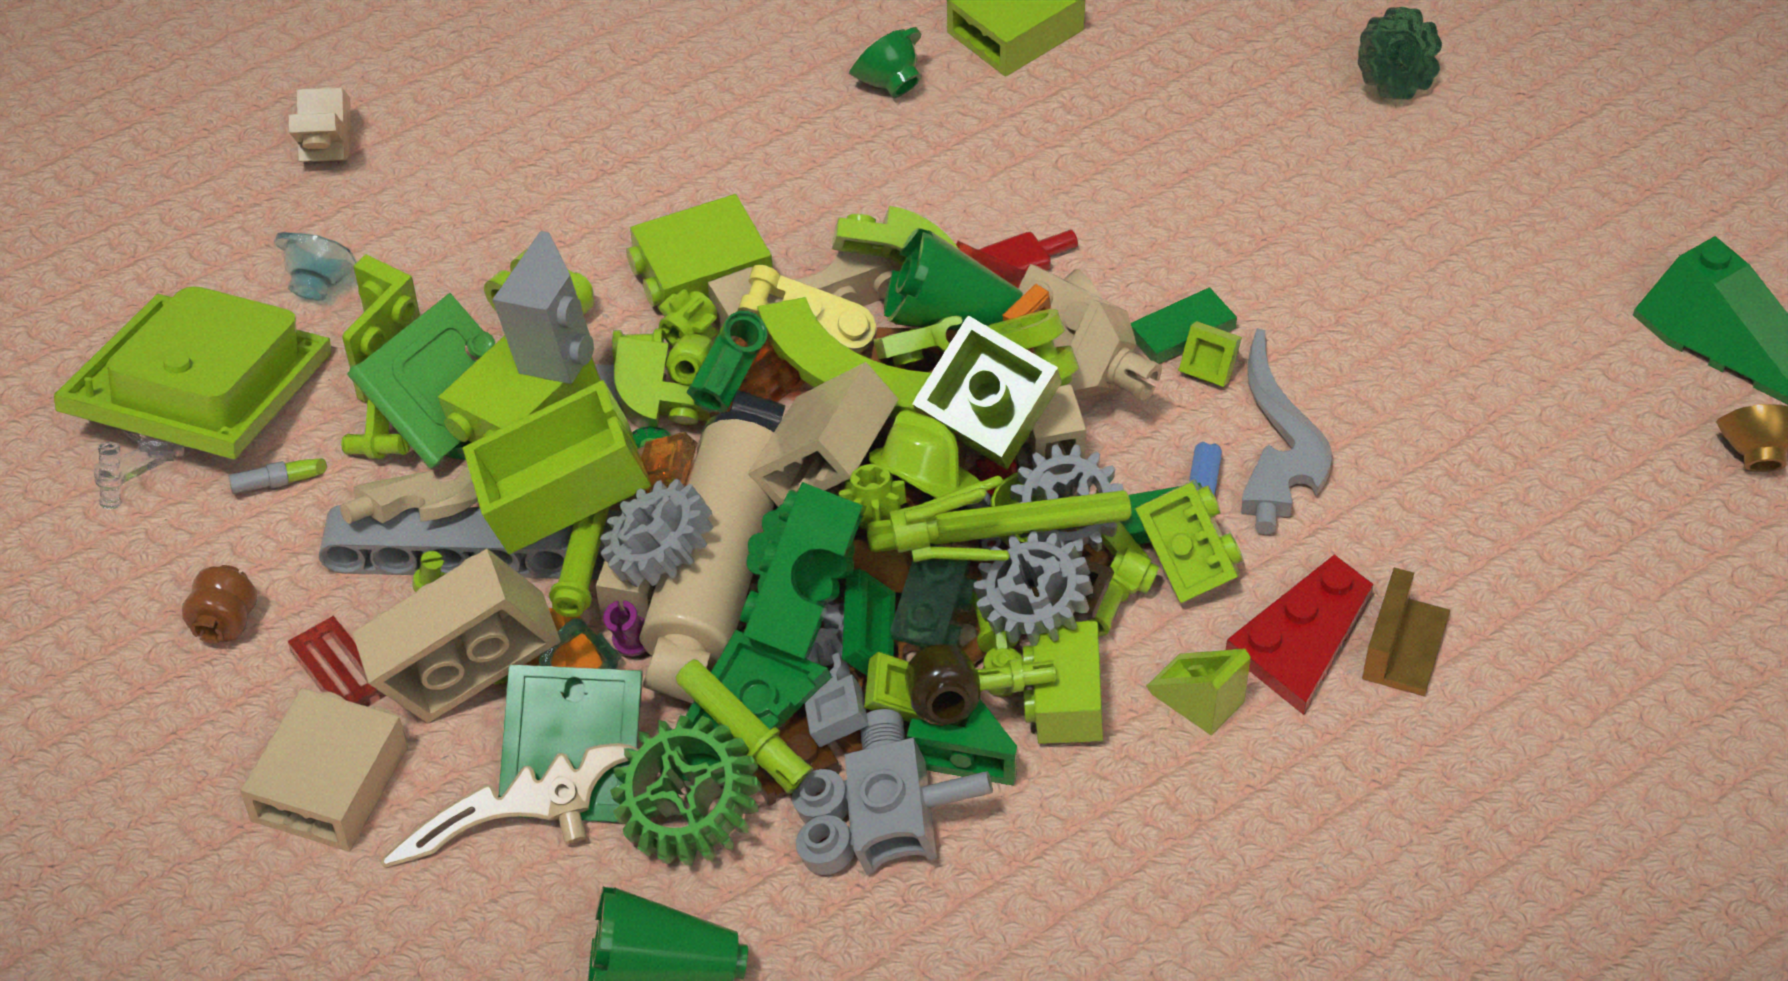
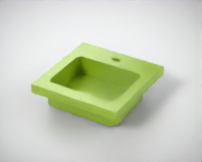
[54,286,331,460]

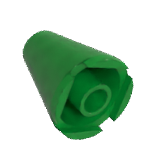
[884,228,1023,331]
[587,886,748,981]

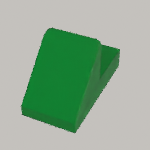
[907,699,1017,786]

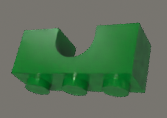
[740,482,867,659]

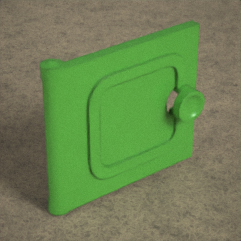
[347,293,495,469]

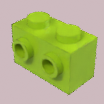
[1023,621,1103,744]

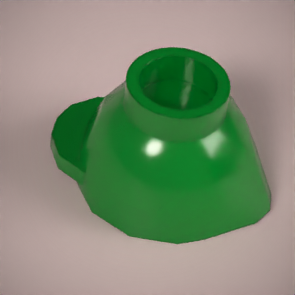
[849,27,922,98]

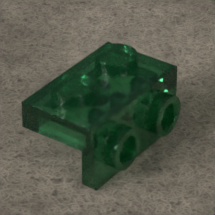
[890,543,977,650]

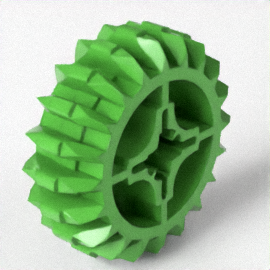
[610,714,762,866]

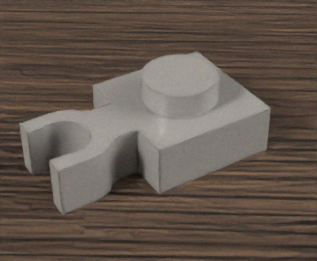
[805,652,869,747]

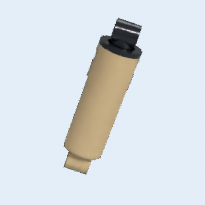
[639,389,786,703]

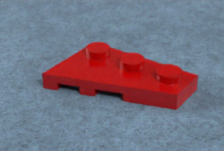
[1226,554,1374,715]

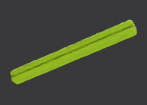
[866,490,1131,552]

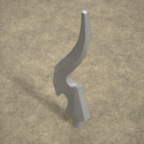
[1241,328,1332,535]

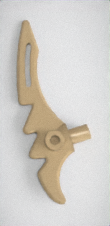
[381,743,639,867]

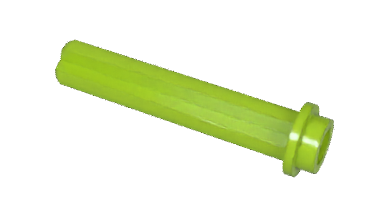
[549,506,610,617]

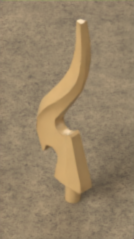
[340,465,478,524]

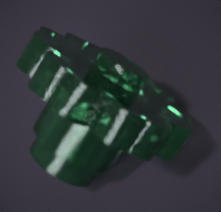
[1358,7,1442,100]

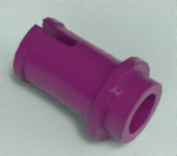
[603,600,646,657]

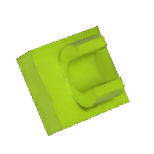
[1178,321,1242,387]

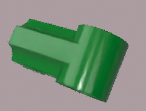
[687,311,768,413]

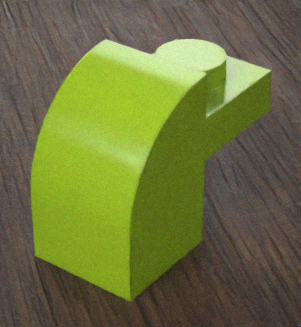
[614,336,711,428]

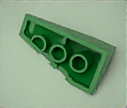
[1633,236,1788,405]

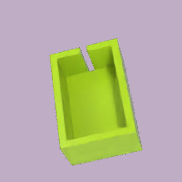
[462,380,651,555]

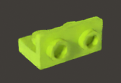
[1135,479,1244,603]

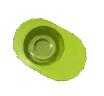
[869,410,985,505]

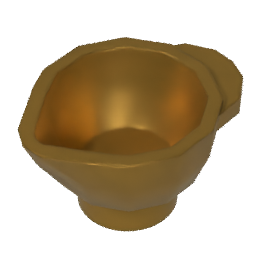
[1716,404,1788,472]

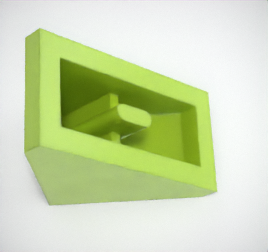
[1146,649,1251,736]

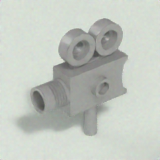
[792,709,993,875]

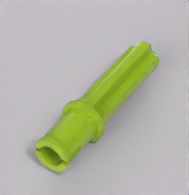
[676,659,813,794]

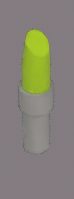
[228,458,327,494]

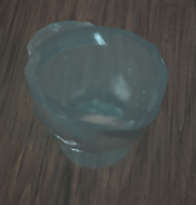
[274,232,357,301]

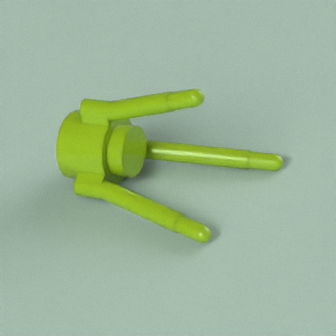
[889,476,1010,562]

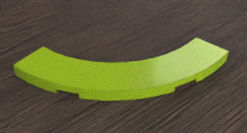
[757,297,932,418]

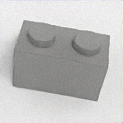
[493,231,595,384]

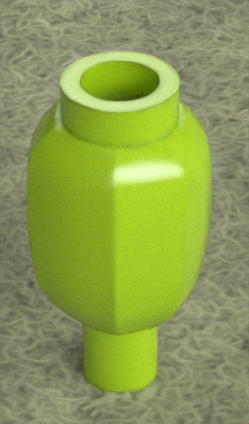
[666,334,713,385]

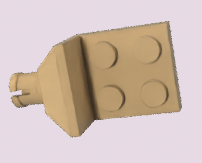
[1018,264,1162,401]

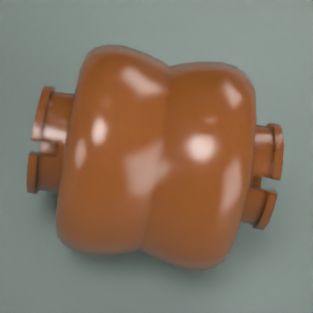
[182,565,257,644]

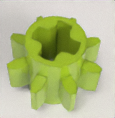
[658,289,718,347]
[839,464,907,529]

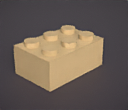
[352,549,561,723]

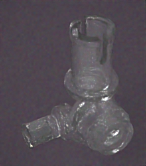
[94,429,184,509]

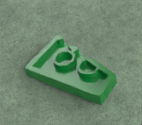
[659,630,832,788]

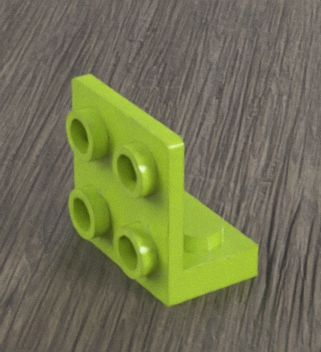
[342,254,420,403]

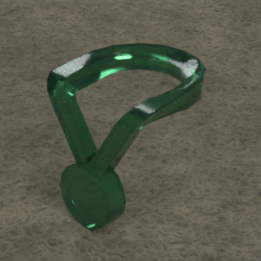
[539,618,622,694]

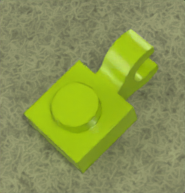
[873,316,963,366]

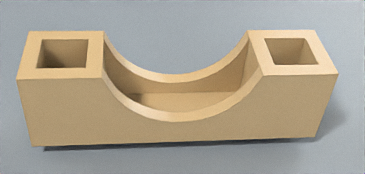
[708,220,902,347]

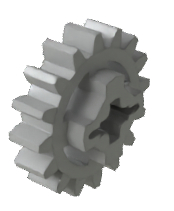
[1010,444,1124,557]
[600,479,713,587]
[974,530,1093,646]

